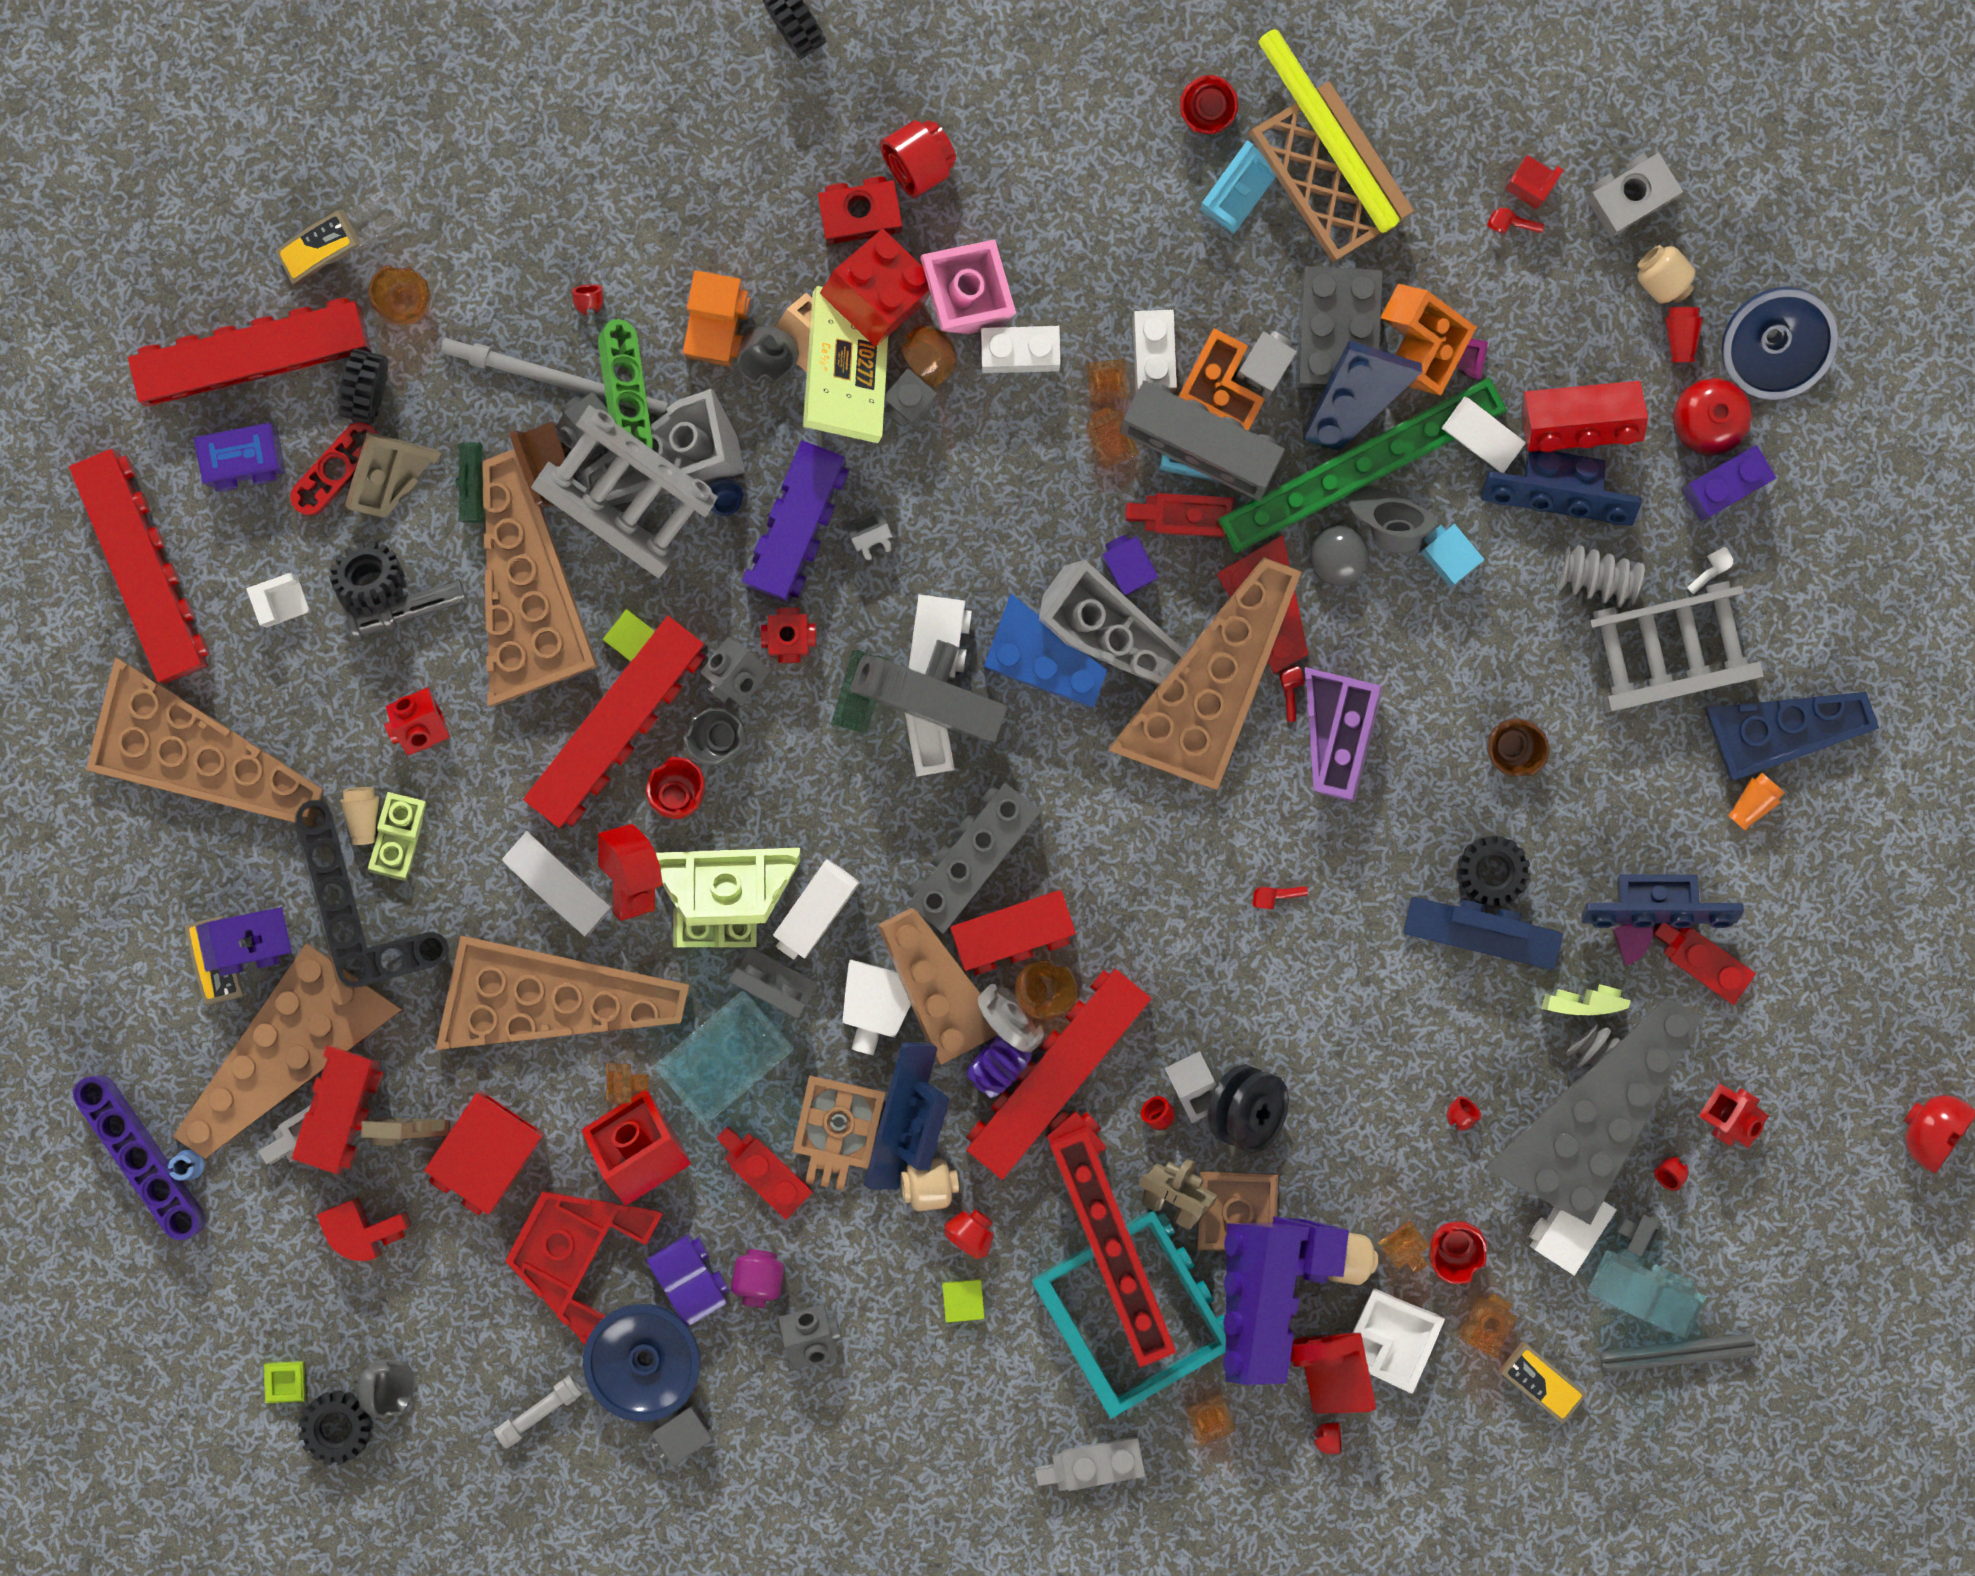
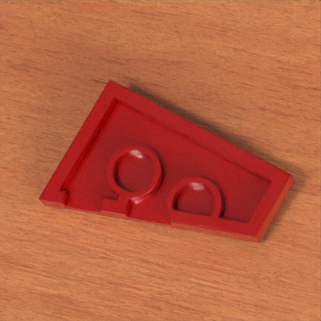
[1215,535,1308,674]

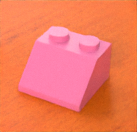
[920,240,1016,334]

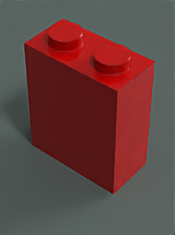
[424,1091,545,1215]

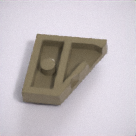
[345,432,441,518]
[361,1117,449,1146]

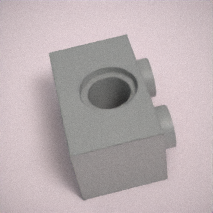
[1587,152,1683,239]
[1234,331,1297,402]

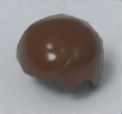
[1486,718,1550,777]

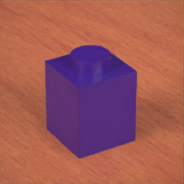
[1101,535,1158,597]

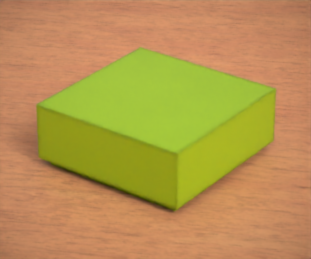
[603,609,655,661]
[942,1279,985,1323]
[264,1361,306,1403]

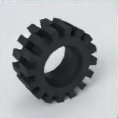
[763,0,827,60]
[337,349,389,424]
[329,542,406,617]
[1457,836,1531,906]
[298,1390,373,1465]

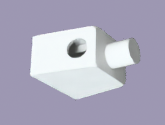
[842,959,911,1055]

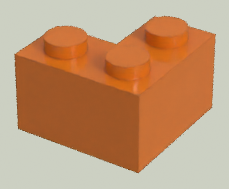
[683,270,751,367]
[1380,284,1477,396]
[1178,328,1265,431]

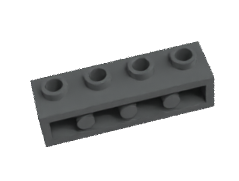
[1120,380,1285,501]
[906,782,1041,934]

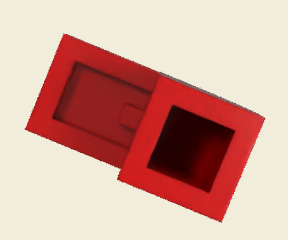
[598,823,663,921]
[316,1197,412,1261]

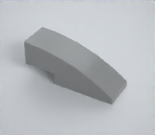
[502,831,613,937]

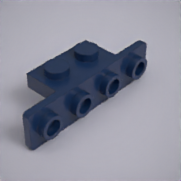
[1481,451,1641,526]
[1581,874,1744,928]
[1403,897,1563,970]
[864,1042,950,1189]

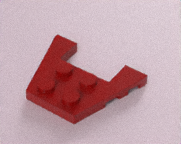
[505,1191,664,1346]

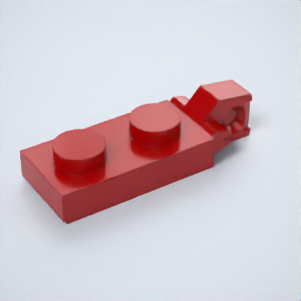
[1125,493,1234,538]
[1653,923,1756,1005]
[716,1126,813,1220]

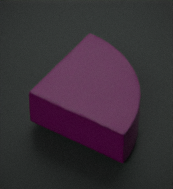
[1456,339,1488,381]
[1612,924,1653,966]

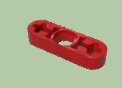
[290,422,379,516]

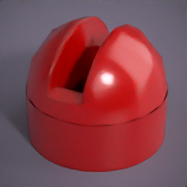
[572,284,604,315]
[1141,1096,1175,1131]
[1446,1096,1481,1131]
[1654,1156,1689,1191]
[1314,1422,1342,1454]

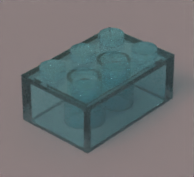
[653,990,797,1126]

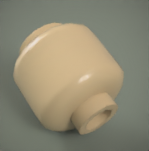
[1637,245,1696,304]
[901,1158,959,1211]
[1327,1233,1378,1285]

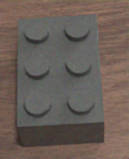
[1295,266,1383,390]

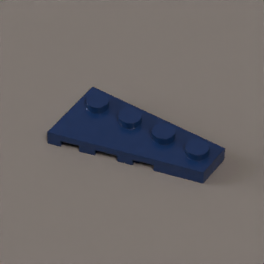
[1704,692,1879,781]

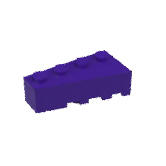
[741,440,850,604]
[1223,1223,1310,1385]

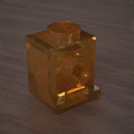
[1457,1293,1517,1359]

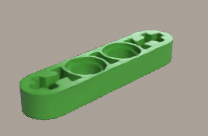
[598,319,653,465]

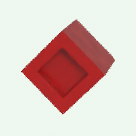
[1505,155,1564,210]

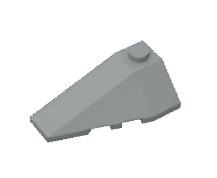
[581,389,745,506]
[1039,560,1186,685]

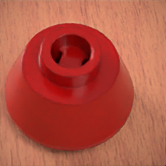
[944,1209,995,1259]

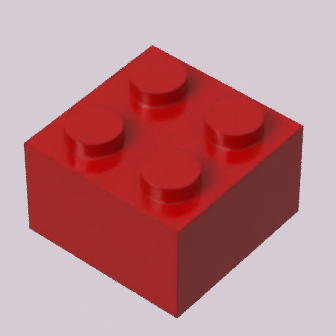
[820,228,931,347]

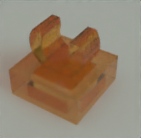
[1086,358,1129,403]
[606,1062,649,1104]
[1379,1221,1430,1274]
[1185,1393,1236,1445]

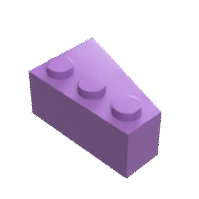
[1305,667,1383,803]

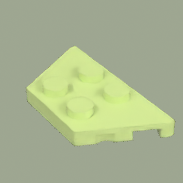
[656,848,801,926]

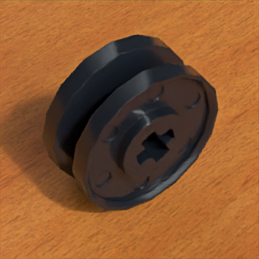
[1208,1064,1289,1153]

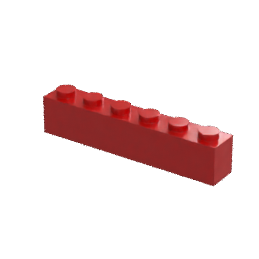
[127,298,372,407]
[68,448,210,684]
[522,615,707,829]
[965,968,1152,1180]
[1050,1127,1177,1367]

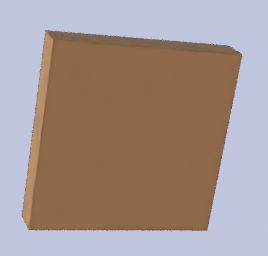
[1197,1171,1278,1251]

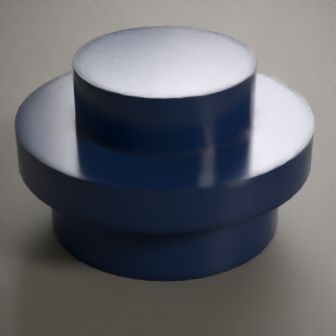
[709,478,743,516]

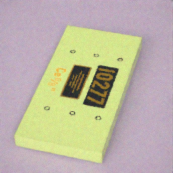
[803,286,888,443]

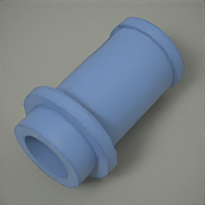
[168,1149,205,1181]

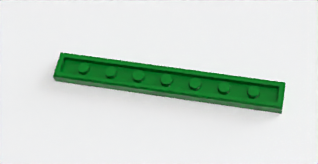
[1217,377,1508,554]

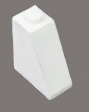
[773,859,861,960]

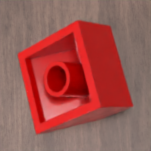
[581,1088,691,1206]

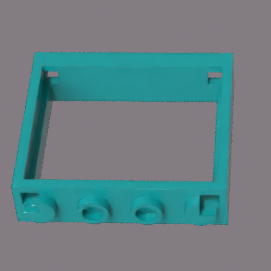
[1031,1209,1226,1419]

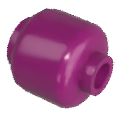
[731,1249,785,1308]

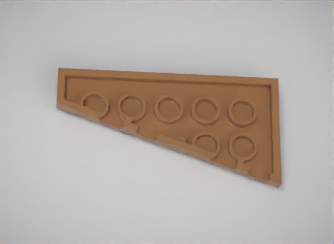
[482,449,599,707]
[1108,557,1302,790]
[86,657,325,827]

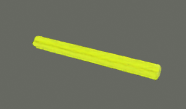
[1259,29,1400,233]

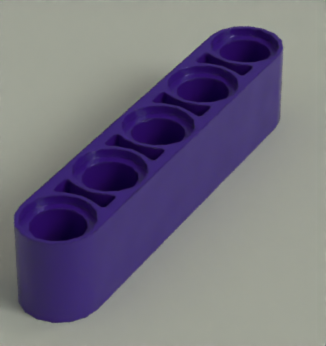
[73,1075,205,1240]

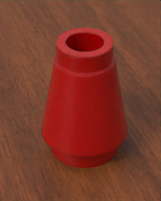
[1664,307,1704,362]

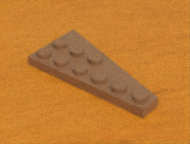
[436,935,690,1050]
[173,943,404,1159]

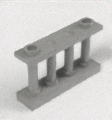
[530,405,718,578]
[1584,581,1764,713]

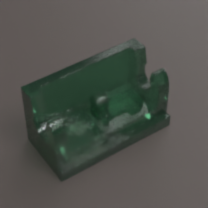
[831,650,890,735]

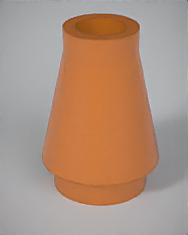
[1728,772,1785,831]

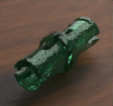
[455,442,484,523]

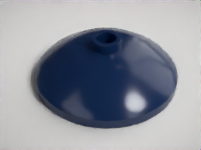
[1722,287,1838,399]
[583,1304,701,1422]

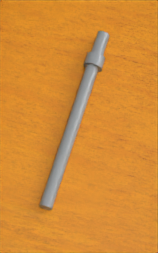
[441,338,668,417]

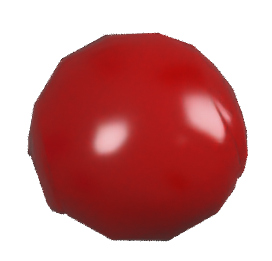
[1180,75,1239,134]
[645,756,706,819]
[1428,1220,1487,1284]

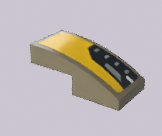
[275,210,361,285]
[185,916,244,1006]
[1498,1341,1588,1424]

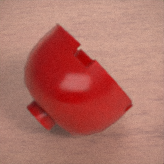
[1672,378,1753,457]
[1903,1095,1975,1174]

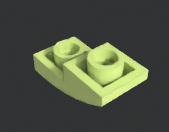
[368,792,426,882]
[673,908,757,947]
[1541,984,1630,1015]

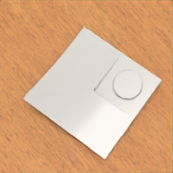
[1353,1288,1445,1394]

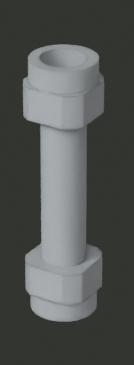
[494,1374,584,1449]

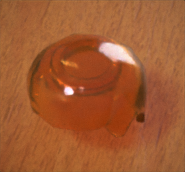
[368,265,432,325]
[901,324,957,387]
[1015,960,1078,1020]

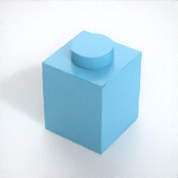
[1421,524,1485,587]

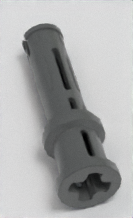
[346,579,467,642]

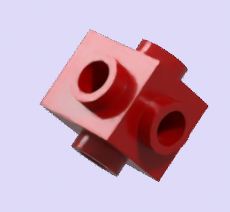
[761,608,817,664]
[384,687,450,756]
[1698,1083,1769,1149]

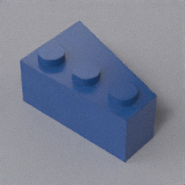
[983,593,1107,709]

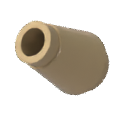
[340,787,379,845]

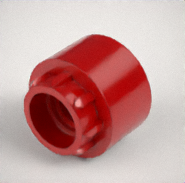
[880,120,956,198]

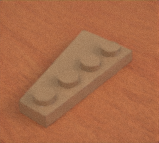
[877,908,999,1065]

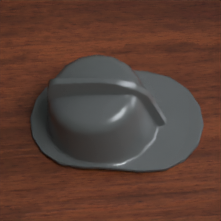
[1349,487,1436,557]

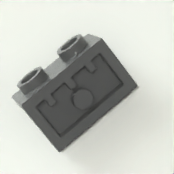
[729,948,817,1019]

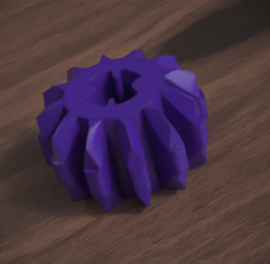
[967,1035,1032,1098]

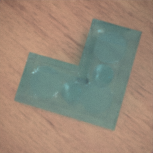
[1587,1249,1707,1339]

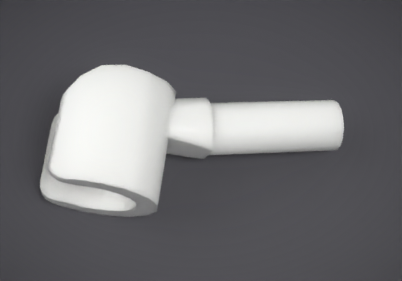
[1687,547,1733,595]

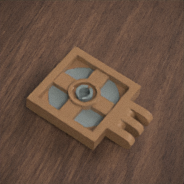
[792,1075,886,1191]

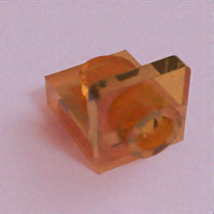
[1085,406,1139,470]

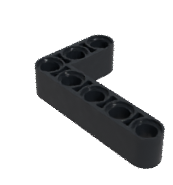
[294,800,449,988]

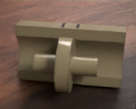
[1138,1159,1218,1229]

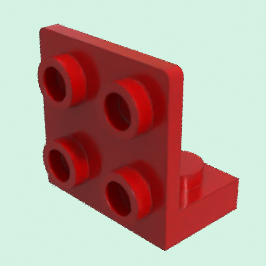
[1290,1333,1376,1414]

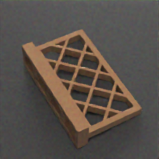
[1248,81,1414,263]

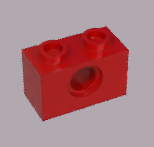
[817,176,903,246]

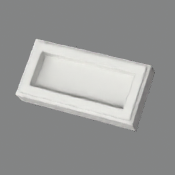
[1442,397,1526,473]
[905,713,955,777]

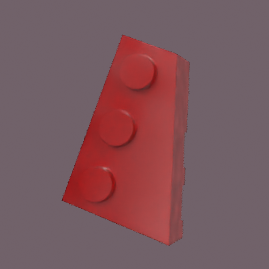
[291,1045,384,1174]

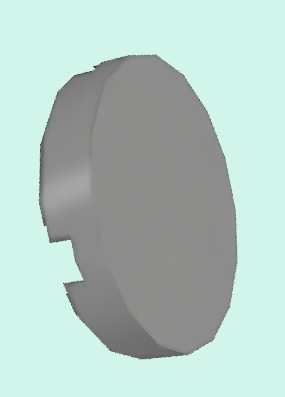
[978,984,1044,1052]

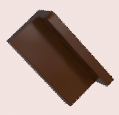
[509,421,578,508]

